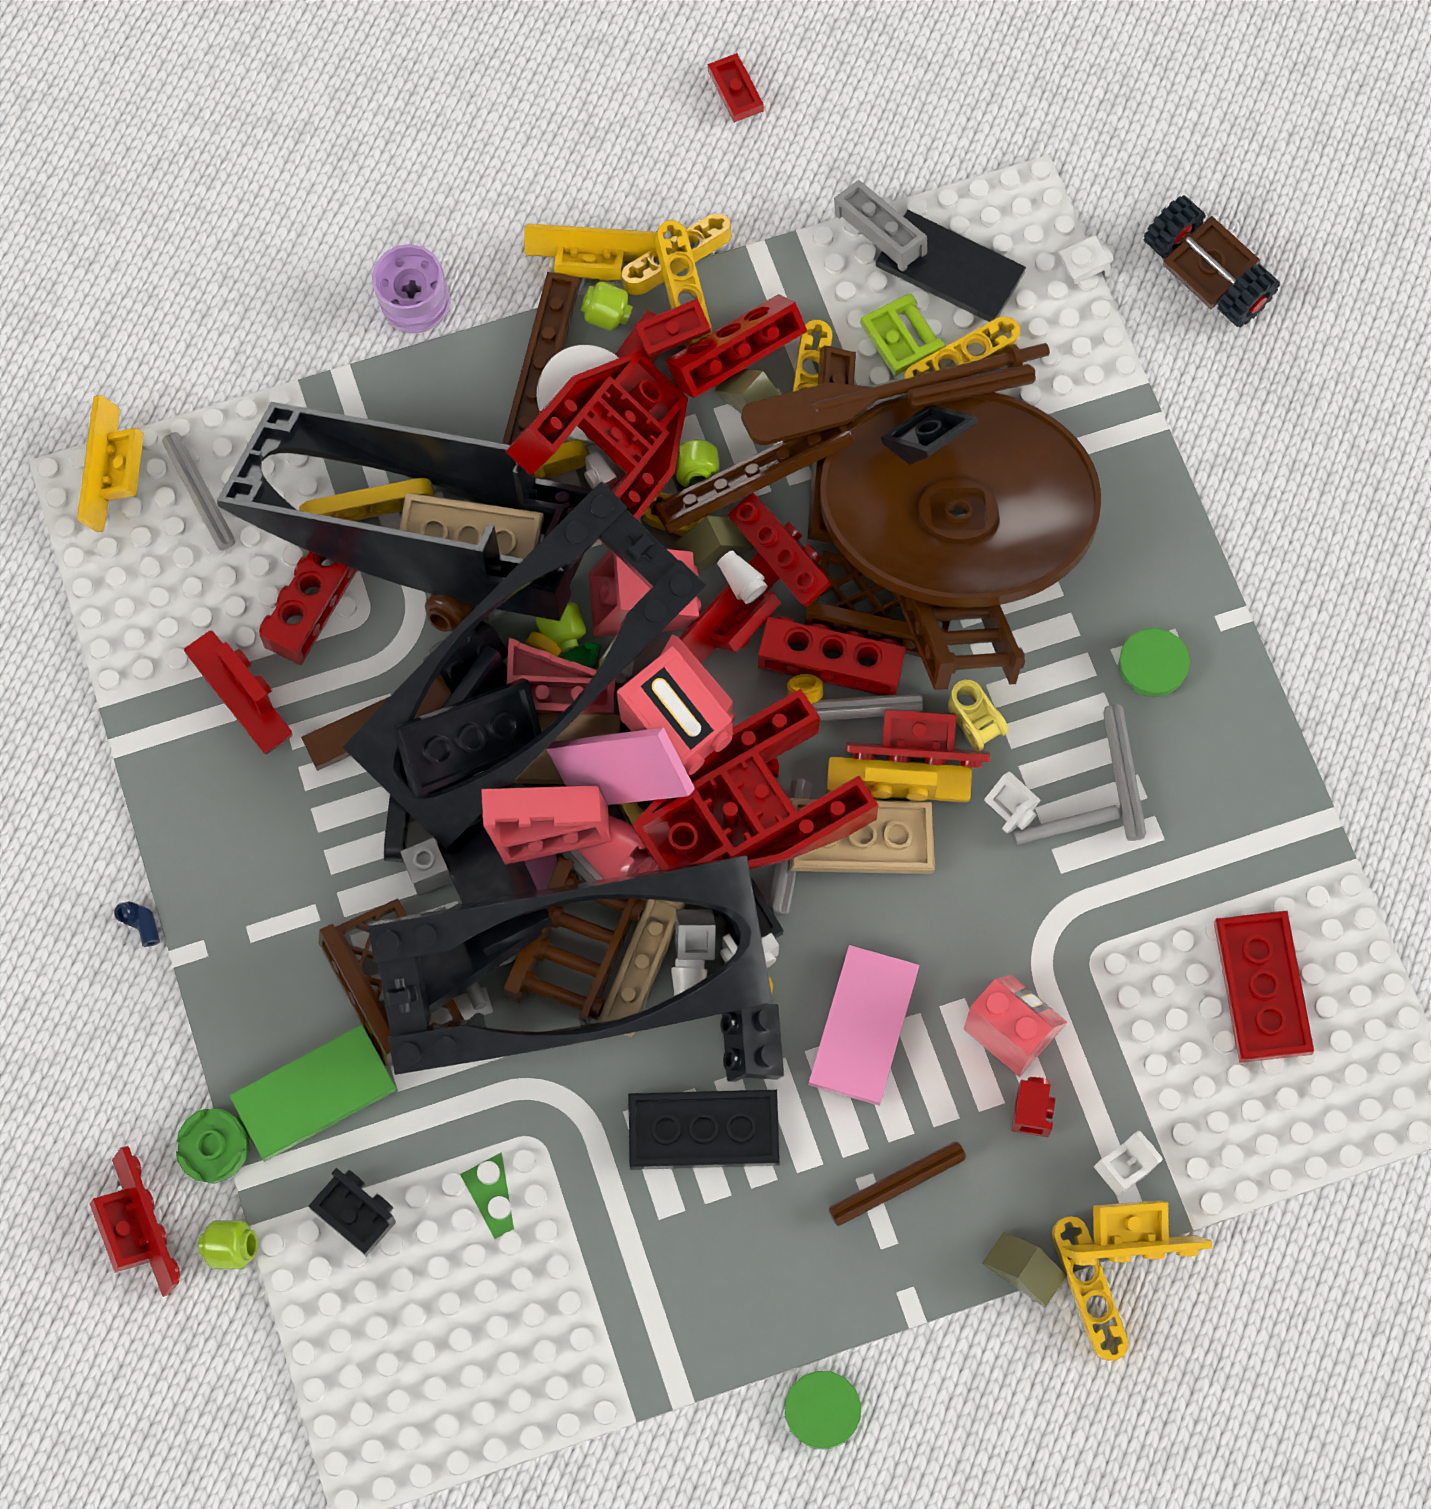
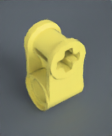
[948,680,1009,752]

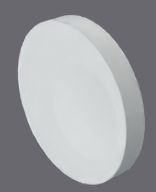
[536,345,618,445]

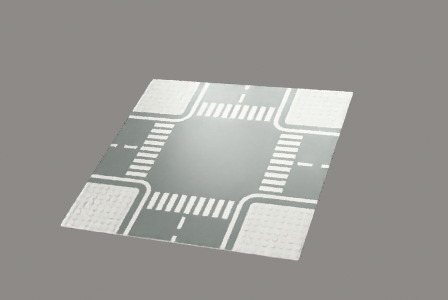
[29,156,1431,1509]

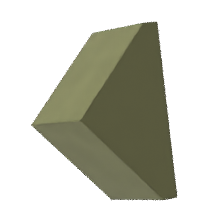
[715,369,781,413]
[675,516,752,571]
[982,1232,1067,1308]

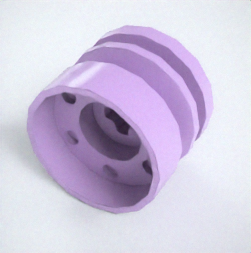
[372,244,451,333]

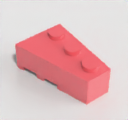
[507,638,616,715]
[481,786,611,865]

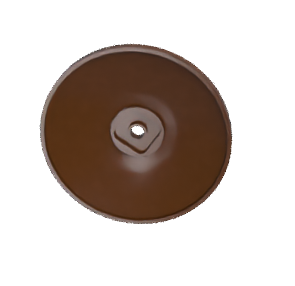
[820,392,1101,608]

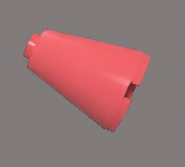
[577,816,658,879]

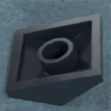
[881,405,978,465]

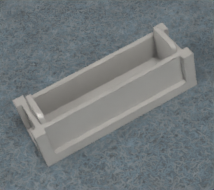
[834,180,927,272]

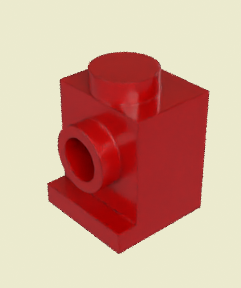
[1011,1077,1056,1138]

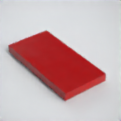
[1214,910,1314,1063]

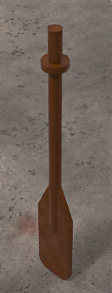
[741,343,1050,445]

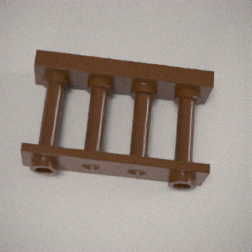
[895,593,1025,690]
[504,857,646,1025]

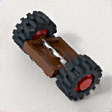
[1143,195,1280,327]

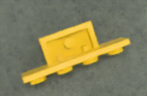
[524,223,657,281]
[77,395,144,533]
[827,757,972,802]
[1061,1200,1212,1265]

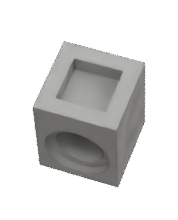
[400,838,451,896]
[675,909,716,960]

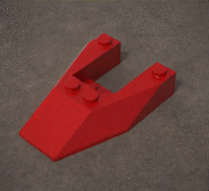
[505,351,688,549]
[632,689,879,869]

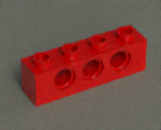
[665,294,808,398]
[259,551,358,665]
[758,616,906,695]

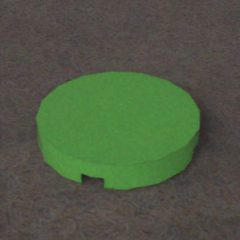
[1118,628,1190,698]
[176,1108,249,1184]
[785,1371,861,1450]

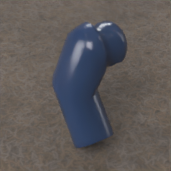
[114,901,160,947]

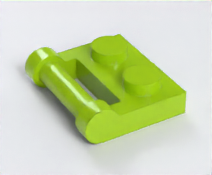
[860,294,946,377]

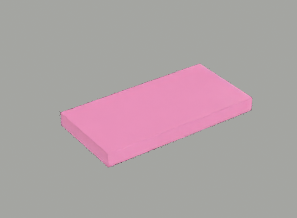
[546,727,695,805]
[808,945,920,1106]

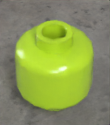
[580,281,633,331]
[675,439,720,488]
[535,602,586,652]
[198,1220,258,1269]

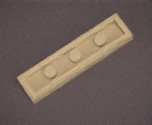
[598,899,686,1037]

